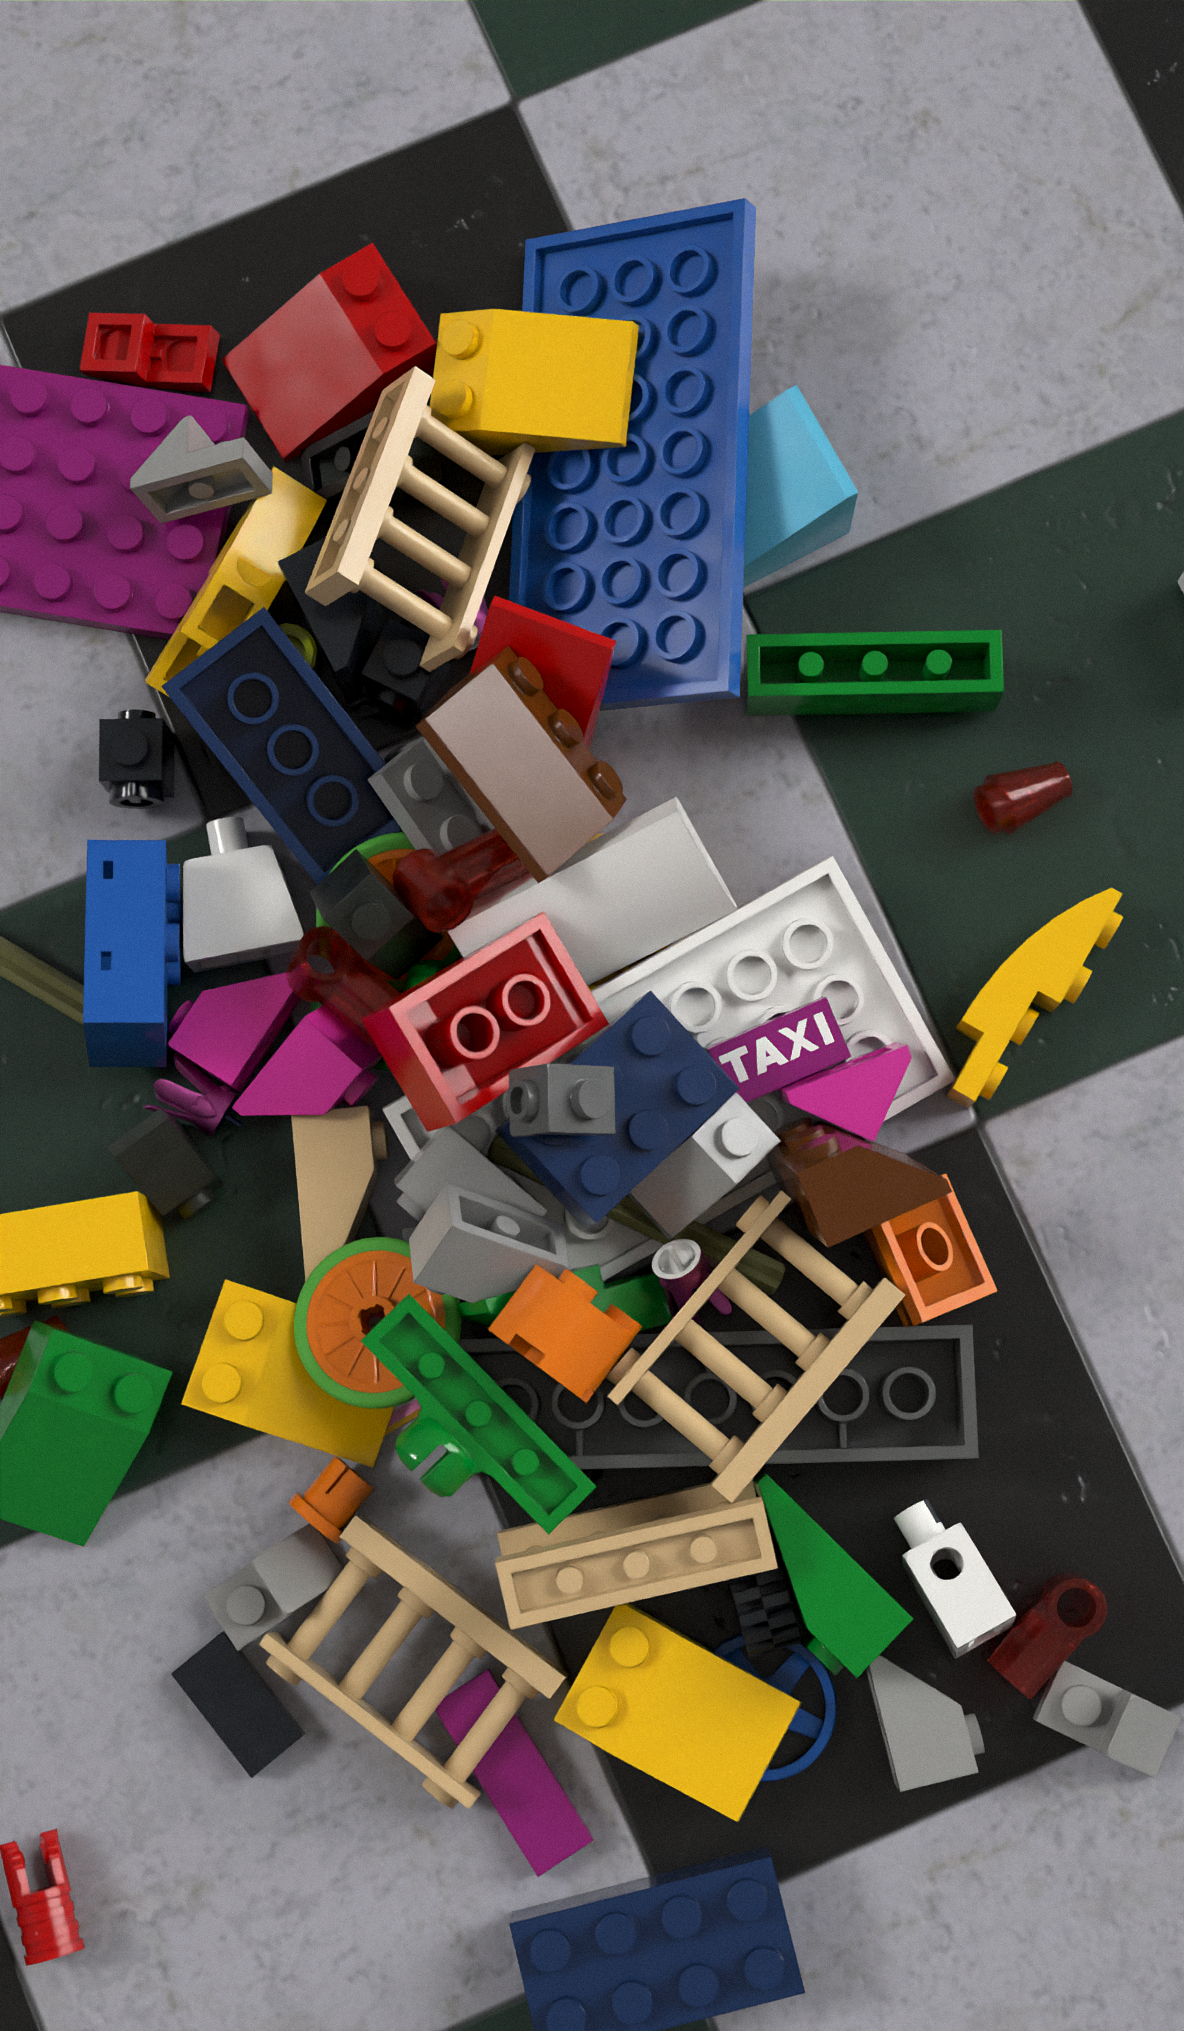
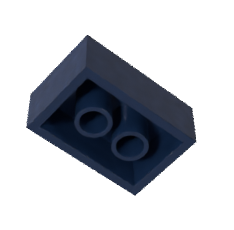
[495,990,740,1227]

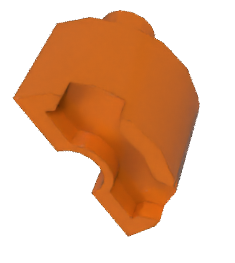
[488,1264,642,1403]

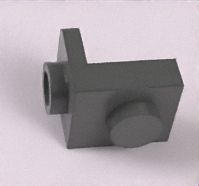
[506,1063,616,1137]

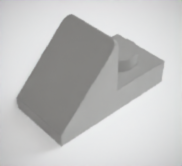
[130,415,273,523]
[202,1523,344,1651]
[1032,1658,1181,1778]

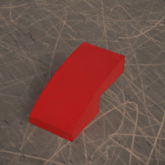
[80,313,220,393]

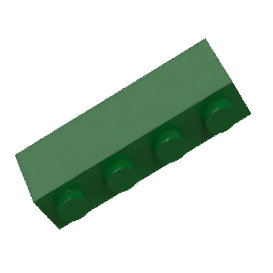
[744,630,1004,716]

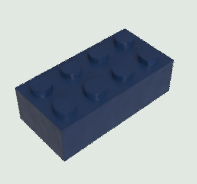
[161,607,401,885]
[509,1846,805,2031]

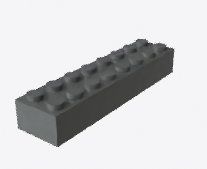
[446,1325,979,1469]

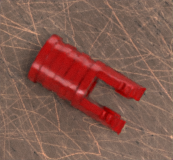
[0,1828,85,1966]

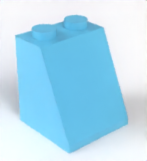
[743,385,858,588]

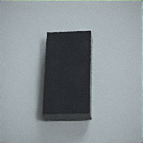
[171,1631,306,1778]

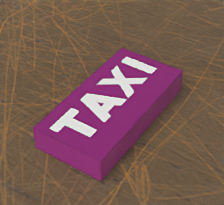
[705,997,852,1103]

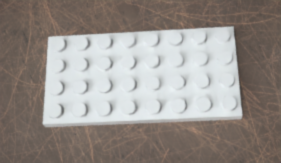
[382,856,956,1281]

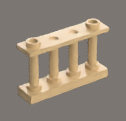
[305,366,535,672]
[606,1190,905,1503]
[495,1479,778,1630]
[259,1515,569,1809]

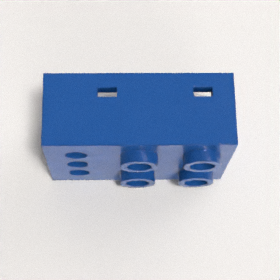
[83,840,181,1067]

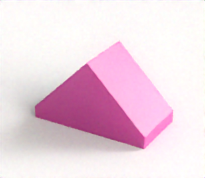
[777,1042,912,1142]

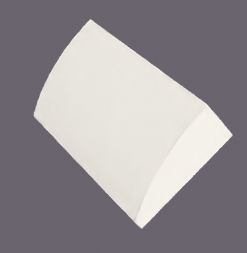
[447,797,737,986]

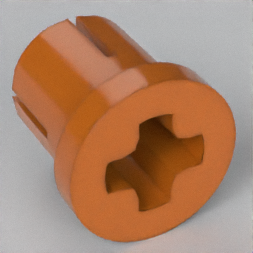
[288,1456,375,1544]

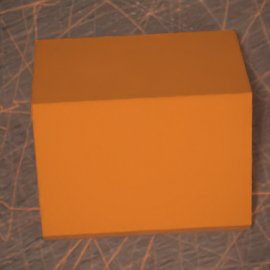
[863,1174,997,1327]

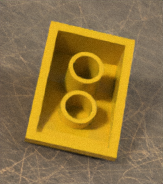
[430,309,639,456]
[181,1279,395,1468]
[554,1603,802,1822]

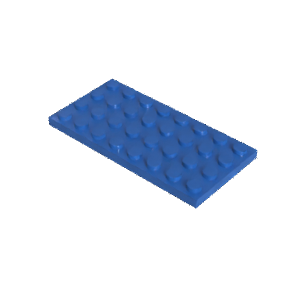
[509,198,756,711]

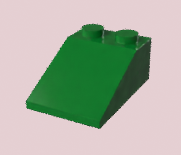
[0,1319,173,1547]
[753,1473,913,1678]

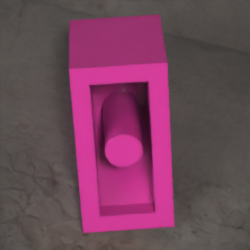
[167,971,308,1093]
[232,1001,383,1116]

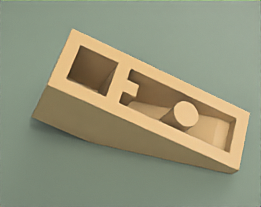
[291,1106,389,1281]

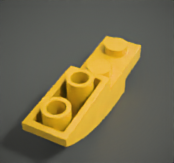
[145,466,327,697]
[946,888,1123,1109]

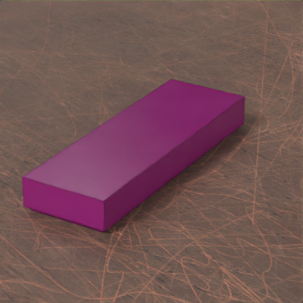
[435,1668,594,1877]

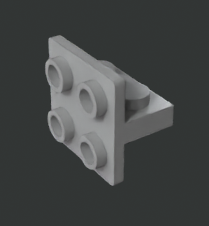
[367,737,505,885]

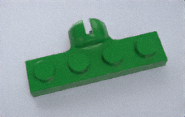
[360,1294,597,1535]

